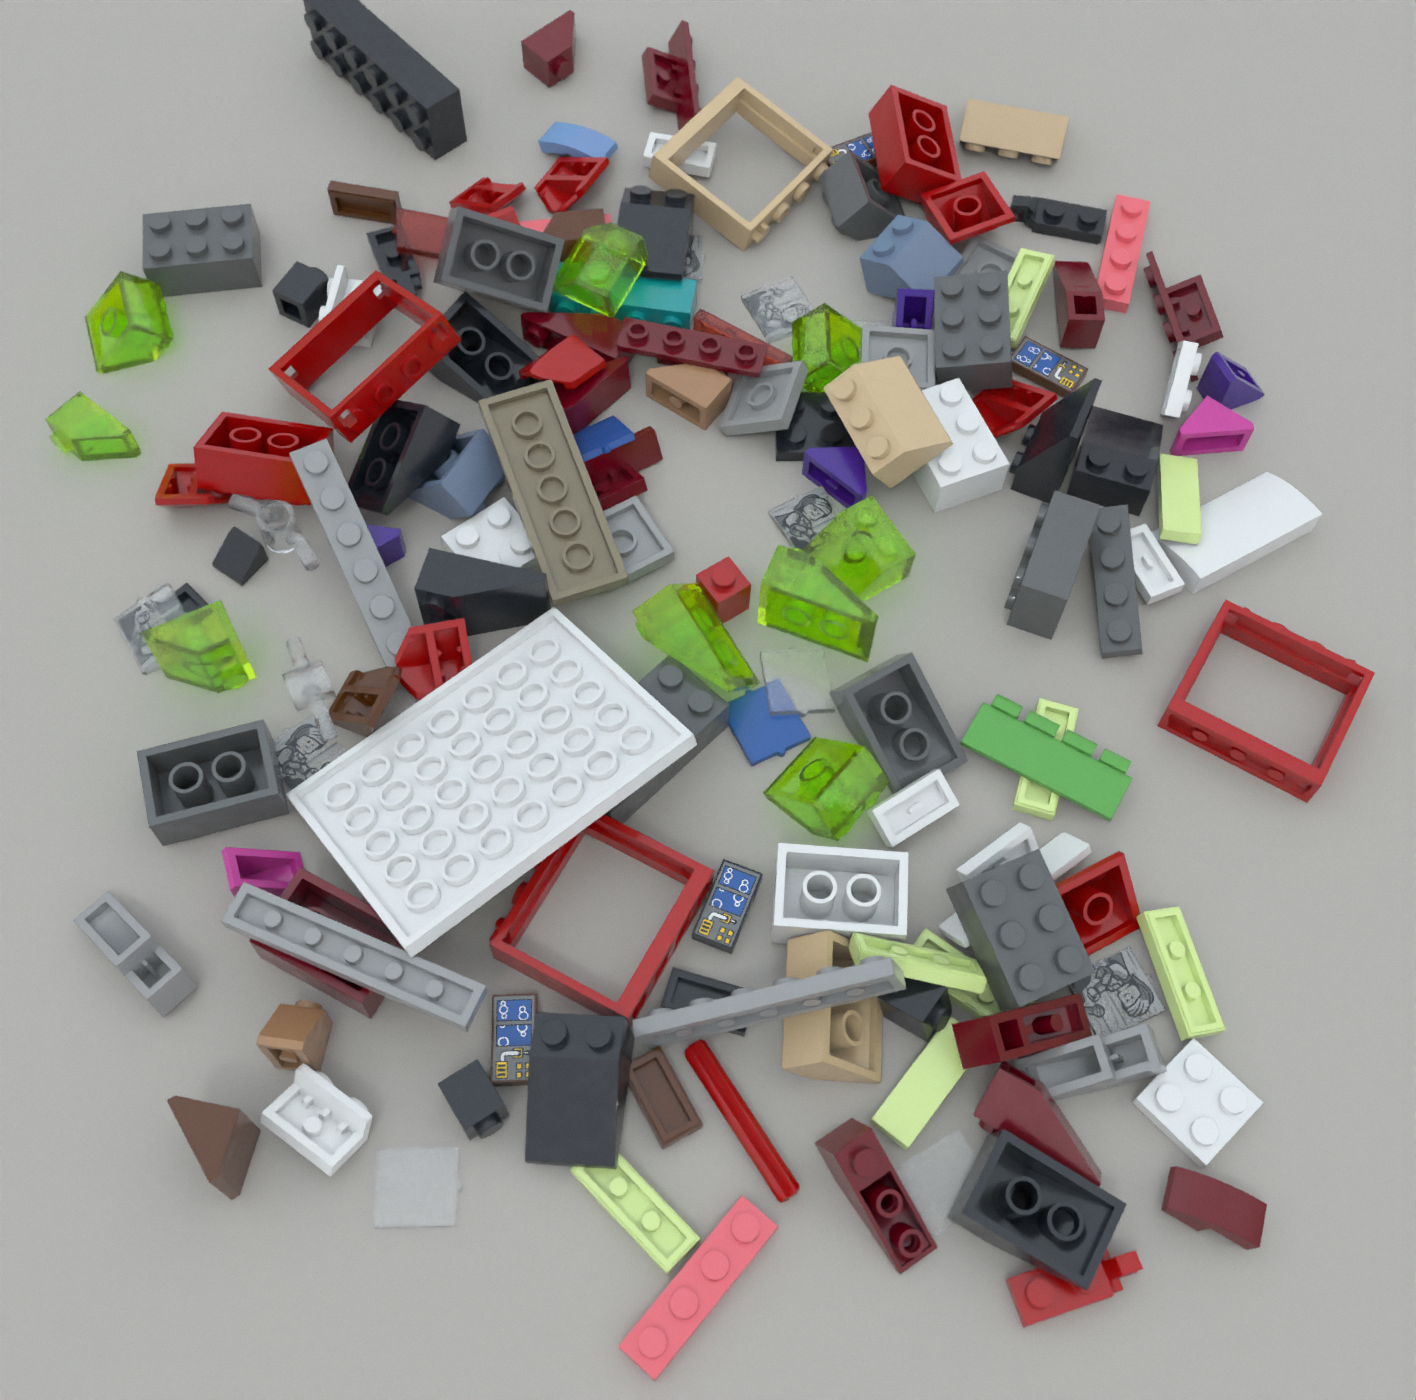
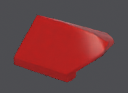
[534,157,610,214]
[449,178,527,215]
[518,334,606,390]
[972,379,1058,439]
[154,463,237,508]
[394,618,472,701]

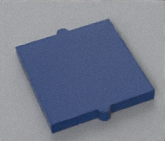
[573,415,635,462]
[727,680,811,767]

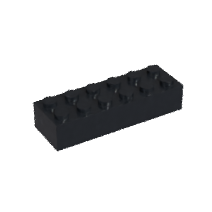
[303,0,467,161]

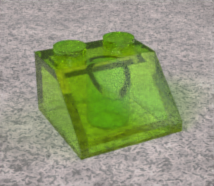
[552,222,649,318]
[85,271,174,374]
[792,303,862,392]
[803,495,916,611]
[141,600,256,693]
[763,737,890,841]

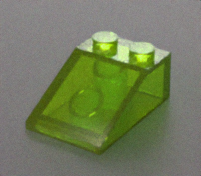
[757,544,879,662]
[632,583,760,693]

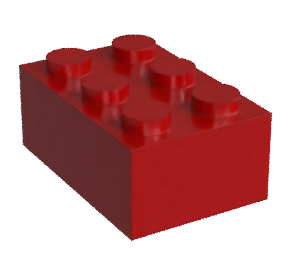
[868,85,961,205]
[193,412,334,506]

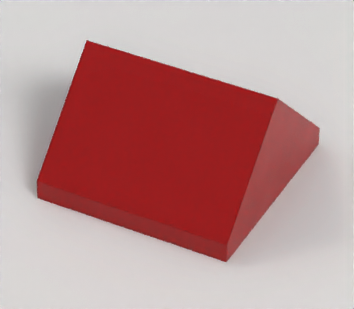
[921,171,1015,245]
[1055,851,1140,956]

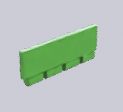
[960,694,1133,822]

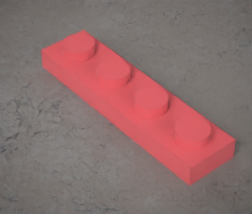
[1097,194,1151,313]
[618,1195,778,1381]

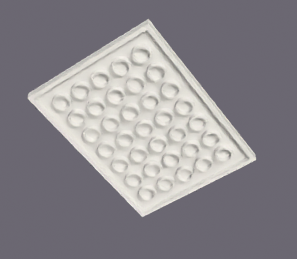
[285,607,697,958]

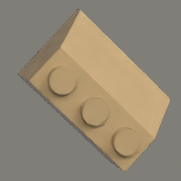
[959,98,1069,165]
[823,356,954,488]
[782,930,883,1084]

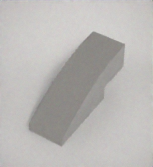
[73,891,198,1017]
[1014,1023,1168,1100]

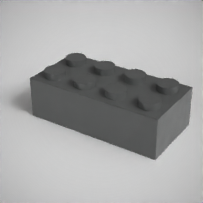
[605,654,730,823]

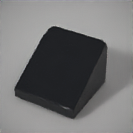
[212,526,268,586]

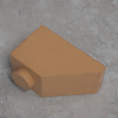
[645,364,732,431]
[256,1000,333,1071]

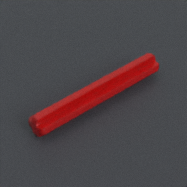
[684,1039,800,1203]

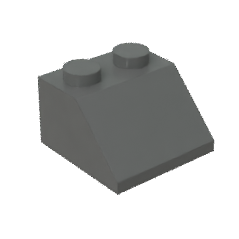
[819,150,905,241]

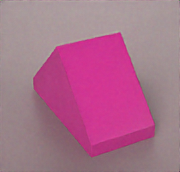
[1170,396,1254,456]
[222,847,304,897]

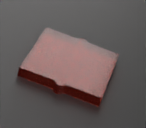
[392,207,448,259]

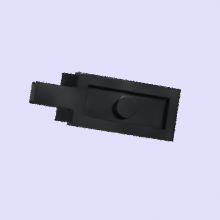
[1010,195,1107,245]
[366,224,422,296]

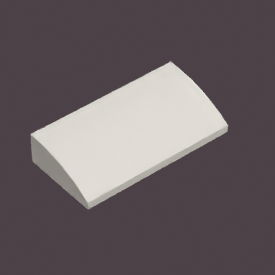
[1152,472,1322,595]

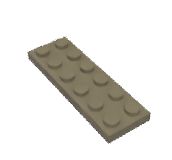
[478,379,629,607]

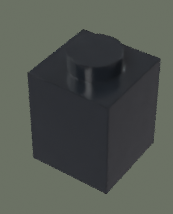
[272,261,328,328]
[877,977,952,1042]
[438,1059,509,1140]

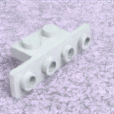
[939,822,1092,948]

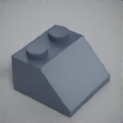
[860,214,964,299]
[408,429,505,520]

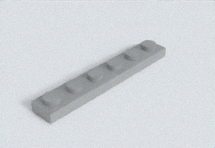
[289,438,413,667]
[221,882,488,1032]
[633,956,906,1050]

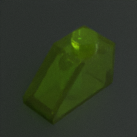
[45,391,142,461]

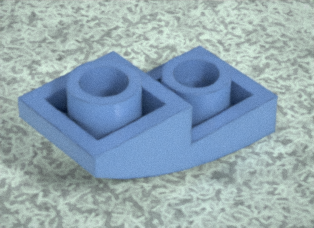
[538,122,618,159]

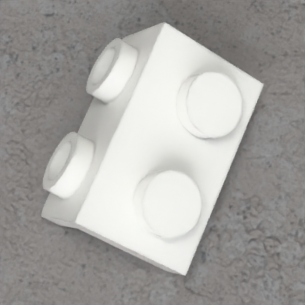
[260,1063,372,1177]

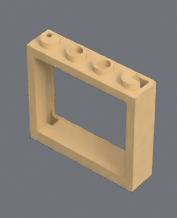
[648,76,833,252]

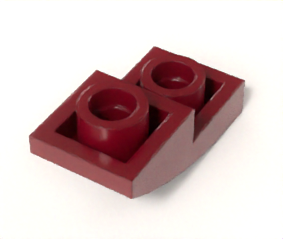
[1161,1166,1267,1250]

